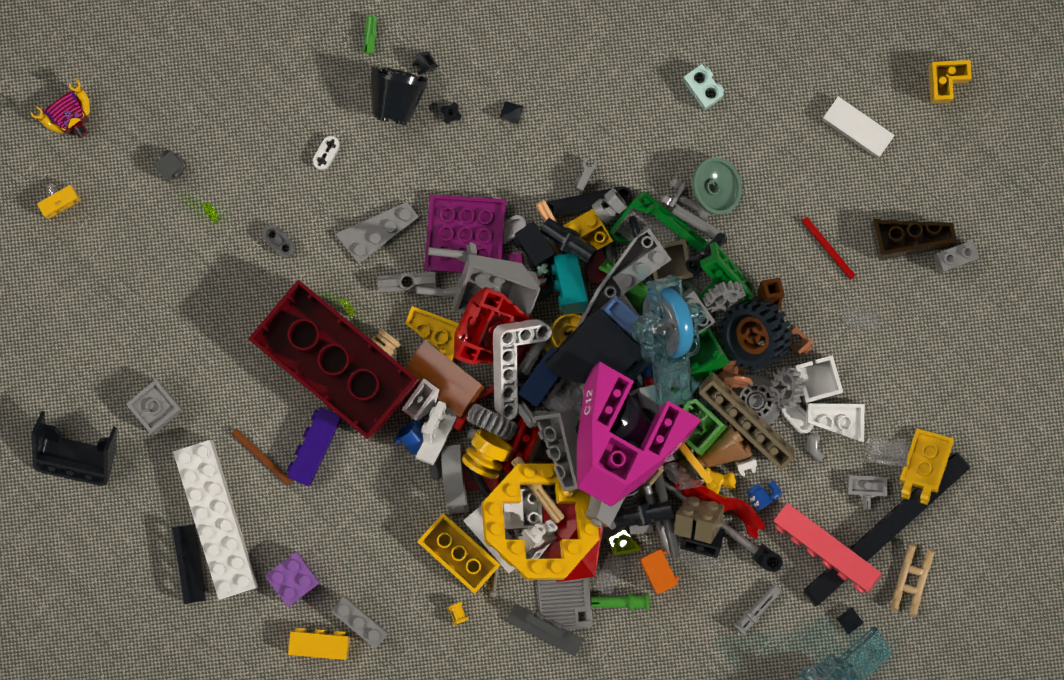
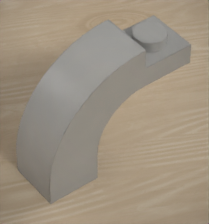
[441,445,469,514]

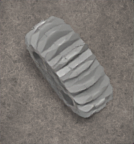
[466,404,518,441]

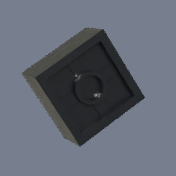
[514,221,555,270]

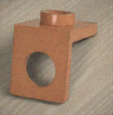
[788,326,814,356]

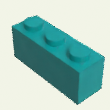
[550,253,588,315]

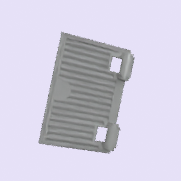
[537,578,593,629]

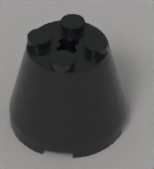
[371,66,428,125]
[609,394,652,449]

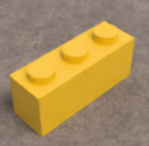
[288,627,350,660]

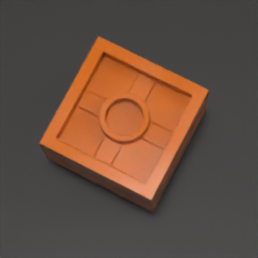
[638,549,680,595]

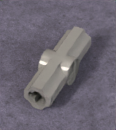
[378,272,437,293]

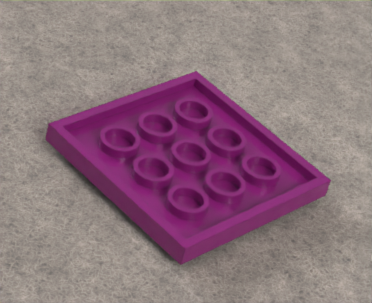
[424,194,507,273]

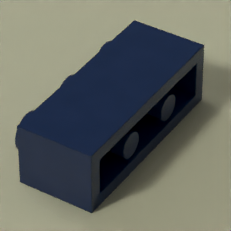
[518,346,560,408]

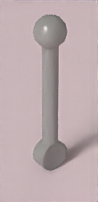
[490,558,499,598]

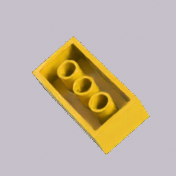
[417,513,501,594]

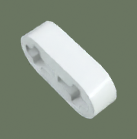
[313,136,340,171]

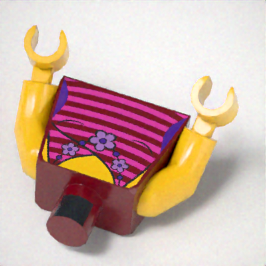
[30,78,90,138]

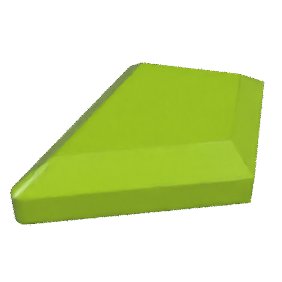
[607,529,641,555]

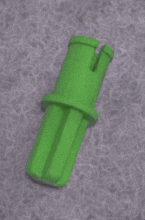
[362,16,378,54]

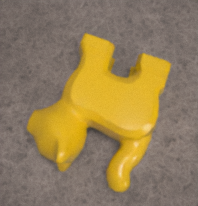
[699,467,736,499]

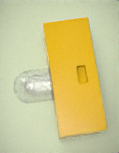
[37,183,81,219]

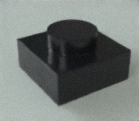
[836,607,864,634]

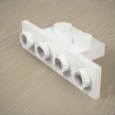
[415,401,458,465]

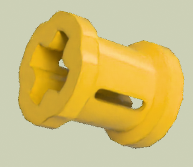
[446,601,469,626]

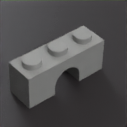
[331,596,389,649]

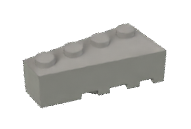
[531,408,578,491]

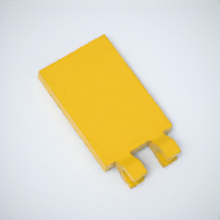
[899,428,954,505]

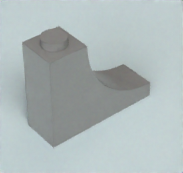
[576,461,625,528]

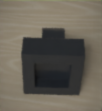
[412,51,438,75]

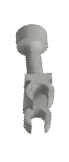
[660,178,710,221]

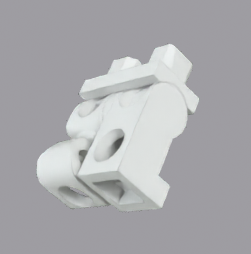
[518,520,558,559]

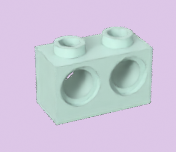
[682,64,724,111]

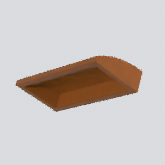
[406,340,486,418]

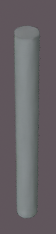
[642,483,670,555]

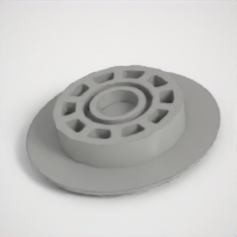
[732,375,781,425]

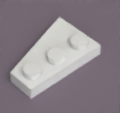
[806,403,865,442]

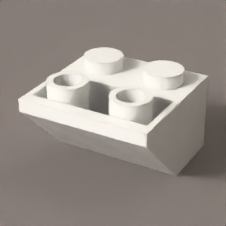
[503,488,543,529]

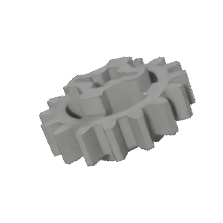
[703,281,746,313]
[770,367,805,409]

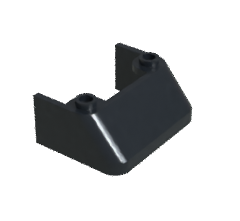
[31,411,117,486]

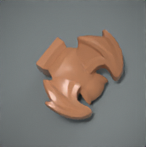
[715,353,753,389]

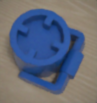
[393,420,423,455]

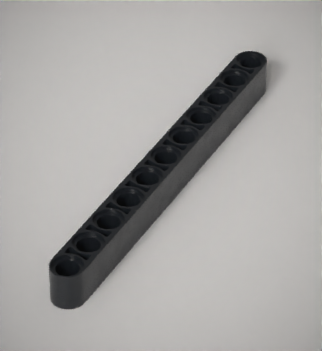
[802,452,971,607]

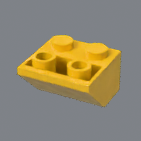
[563,209,613,260]

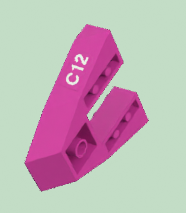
[577,362,701,507]

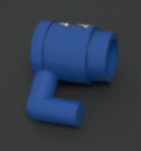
[746,480,782,512]

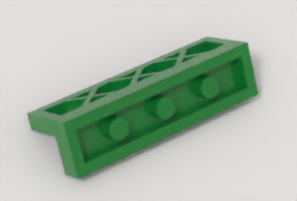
[700,242,755,306]

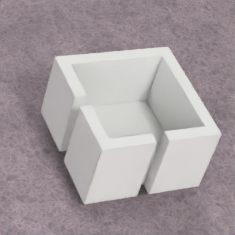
[793,355,843,404]

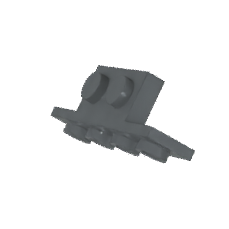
[506,604,583,656]

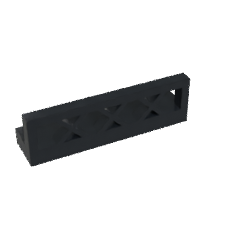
[172,524,207,604]

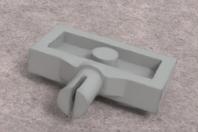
[847,475,888,509]

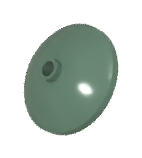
[692,157,742,215]

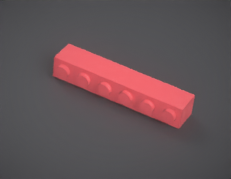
[773,503,882,594]

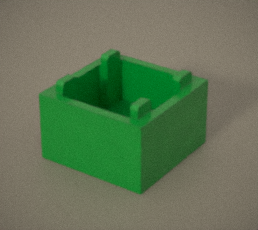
[681,327,730,382]

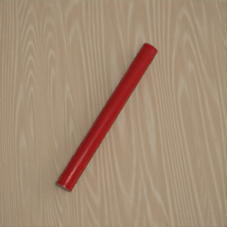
[801,217,856,280]

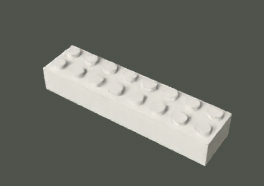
[173,440,259,600]

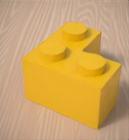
[928,60,972,104]

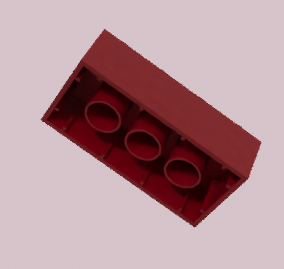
[248,279,420,441]

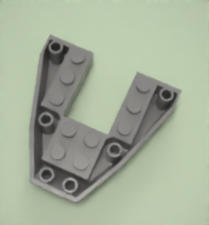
[576,226,715,351]

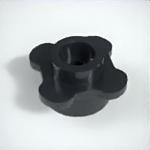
[440,102,462,124]

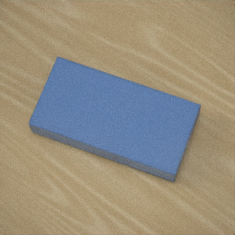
[603,295,645,336]

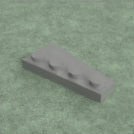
[336,202,419,264]

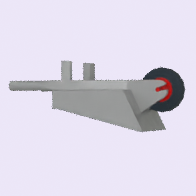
[416,242,554,317]

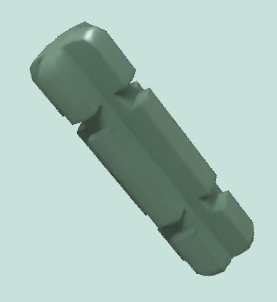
[536,262,553,275]

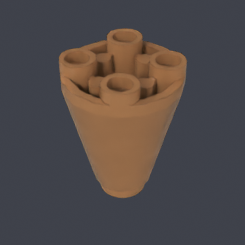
[697,424,753,467]

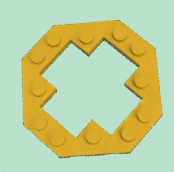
[481,464,599,580]

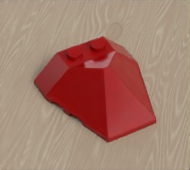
[454,287,542,365]
[542,503,603,582]

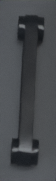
[546,186,632,218]

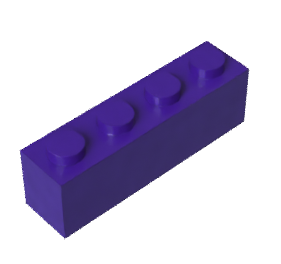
[286,407,342,487]

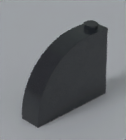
[544,306,644,384]

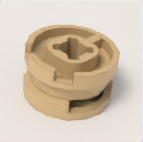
[371,328,401,356]

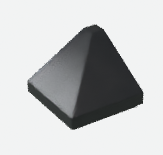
[500,101,523,125]

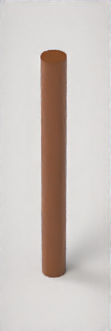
[232,428,292,486]

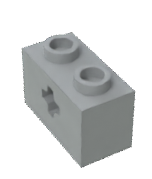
[933,240,979,274]

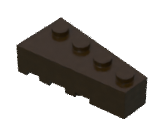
[871,219,957,261]

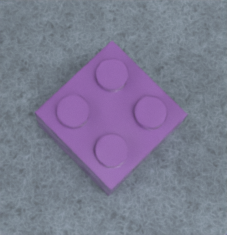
[265,552,321,607]

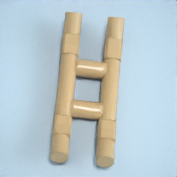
[891,543,935,617]

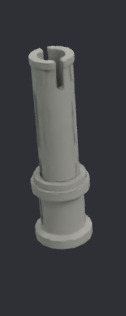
[732,584,782,636]

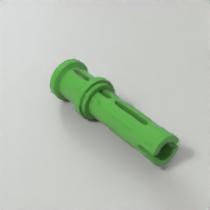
[591,593,650,611]

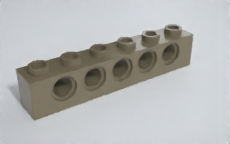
[699,372,795,470]

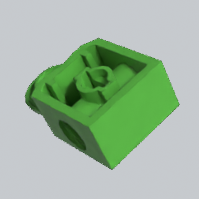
[659,386,728,455]

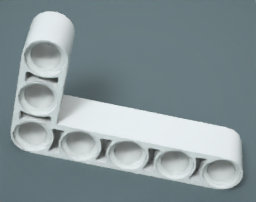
[493,319,552,420]

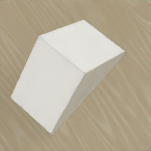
[402,379,439,421]

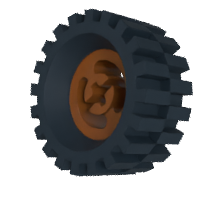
[718,298,792,371]

